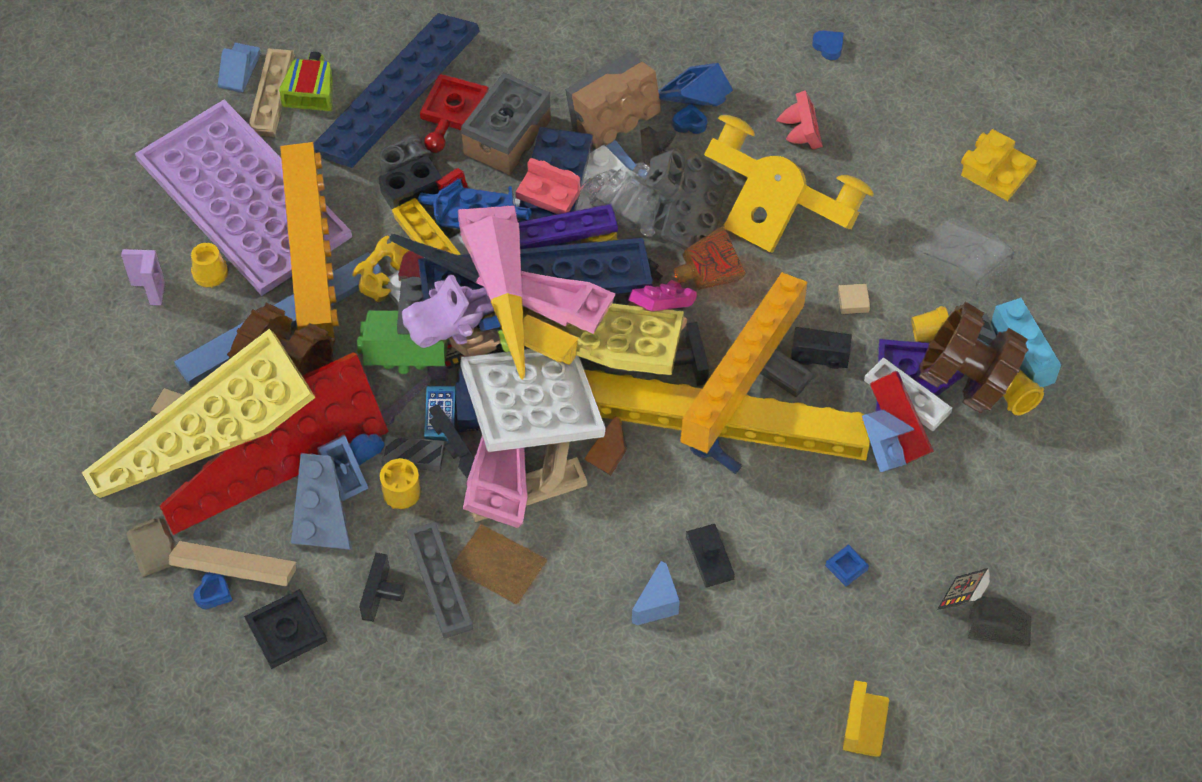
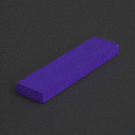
[518,204,618,249]

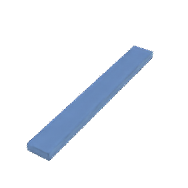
[174,252,384,386]

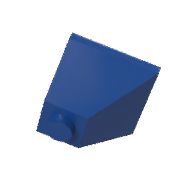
[658,63,733,107]

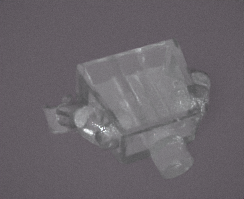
[579,162,656,237]

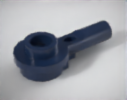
[689,439,742,474]

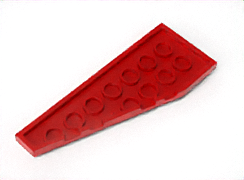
[159,352,389,535]

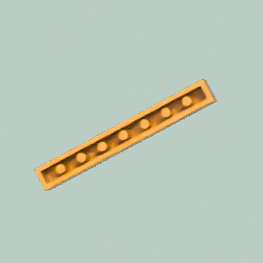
[280,142,339,338]
[680,272,808,453]

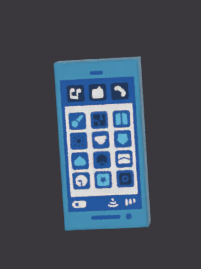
[424,386,456,441]

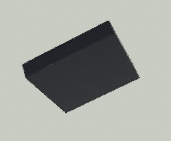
[244,589,328,669]

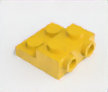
[961,129,1037,201]

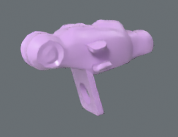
[402,275,494,348]

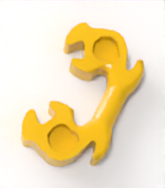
[352,235,410,302]

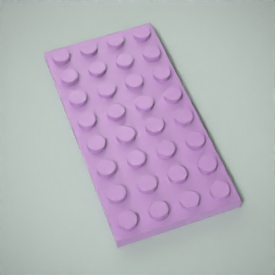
[135,99,352,296]

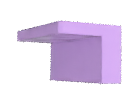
[121,249,165,305]

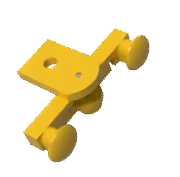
[704,115,874,253]

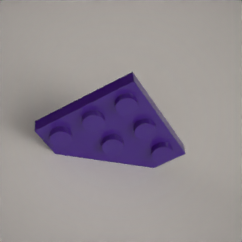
[875,339,964,412]

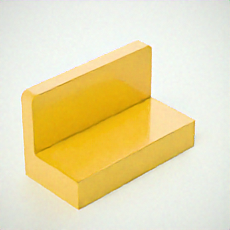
[523,314,578,365]
[843,680,889,757]

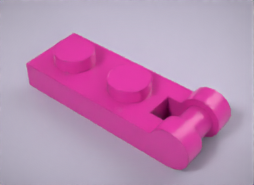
[629,280,697,311]

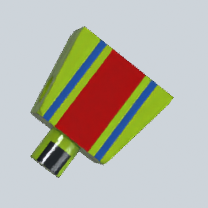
[279,52,333,111]

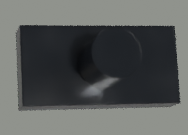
[674,322,709,386]
[686,523,735,588]
[359,552,405,622]

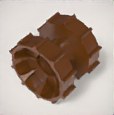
[919,301,1029,414]
[227,302,336,376]

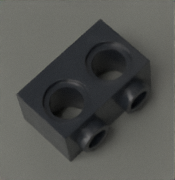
[379,155,442,209]

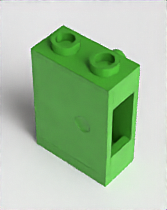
[357,310,449,374]

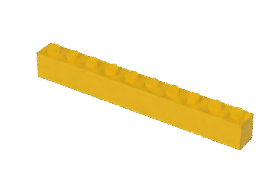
[584,370,870,461]

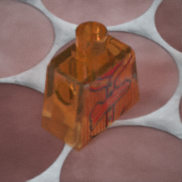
[673,226,746,290]

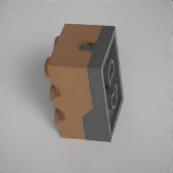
[565,51,661,149]
[461,72,551,175]

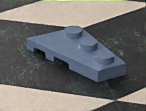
[291,453,352,550]

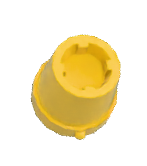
[191,243,228,288]
[911,306,949,343]
[1003,370,1044,416]

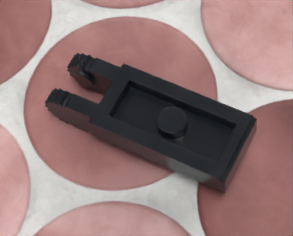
[428,404,475,478]

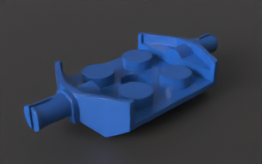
[418,179,532,229]

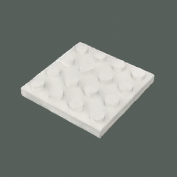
[460,349,605,452]

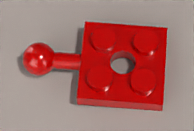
[420,74,489,153]

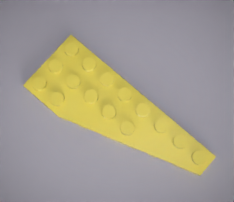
[482,303,684,375]
[82,329,315,498]

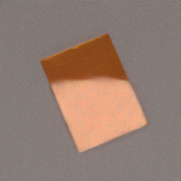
[452,524,547,605]

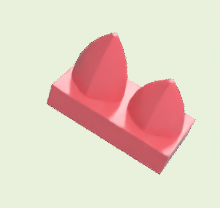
[777,90,823,149]

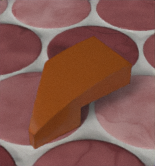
[584,416,628,476]

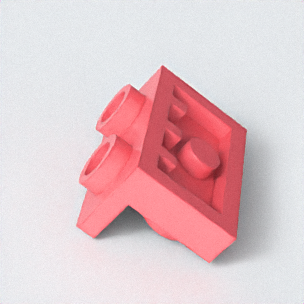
[516,158,580,214]

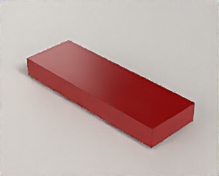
[869,371,934,464]

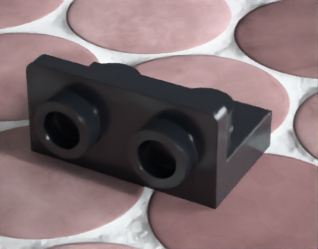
[791,327,852,369]

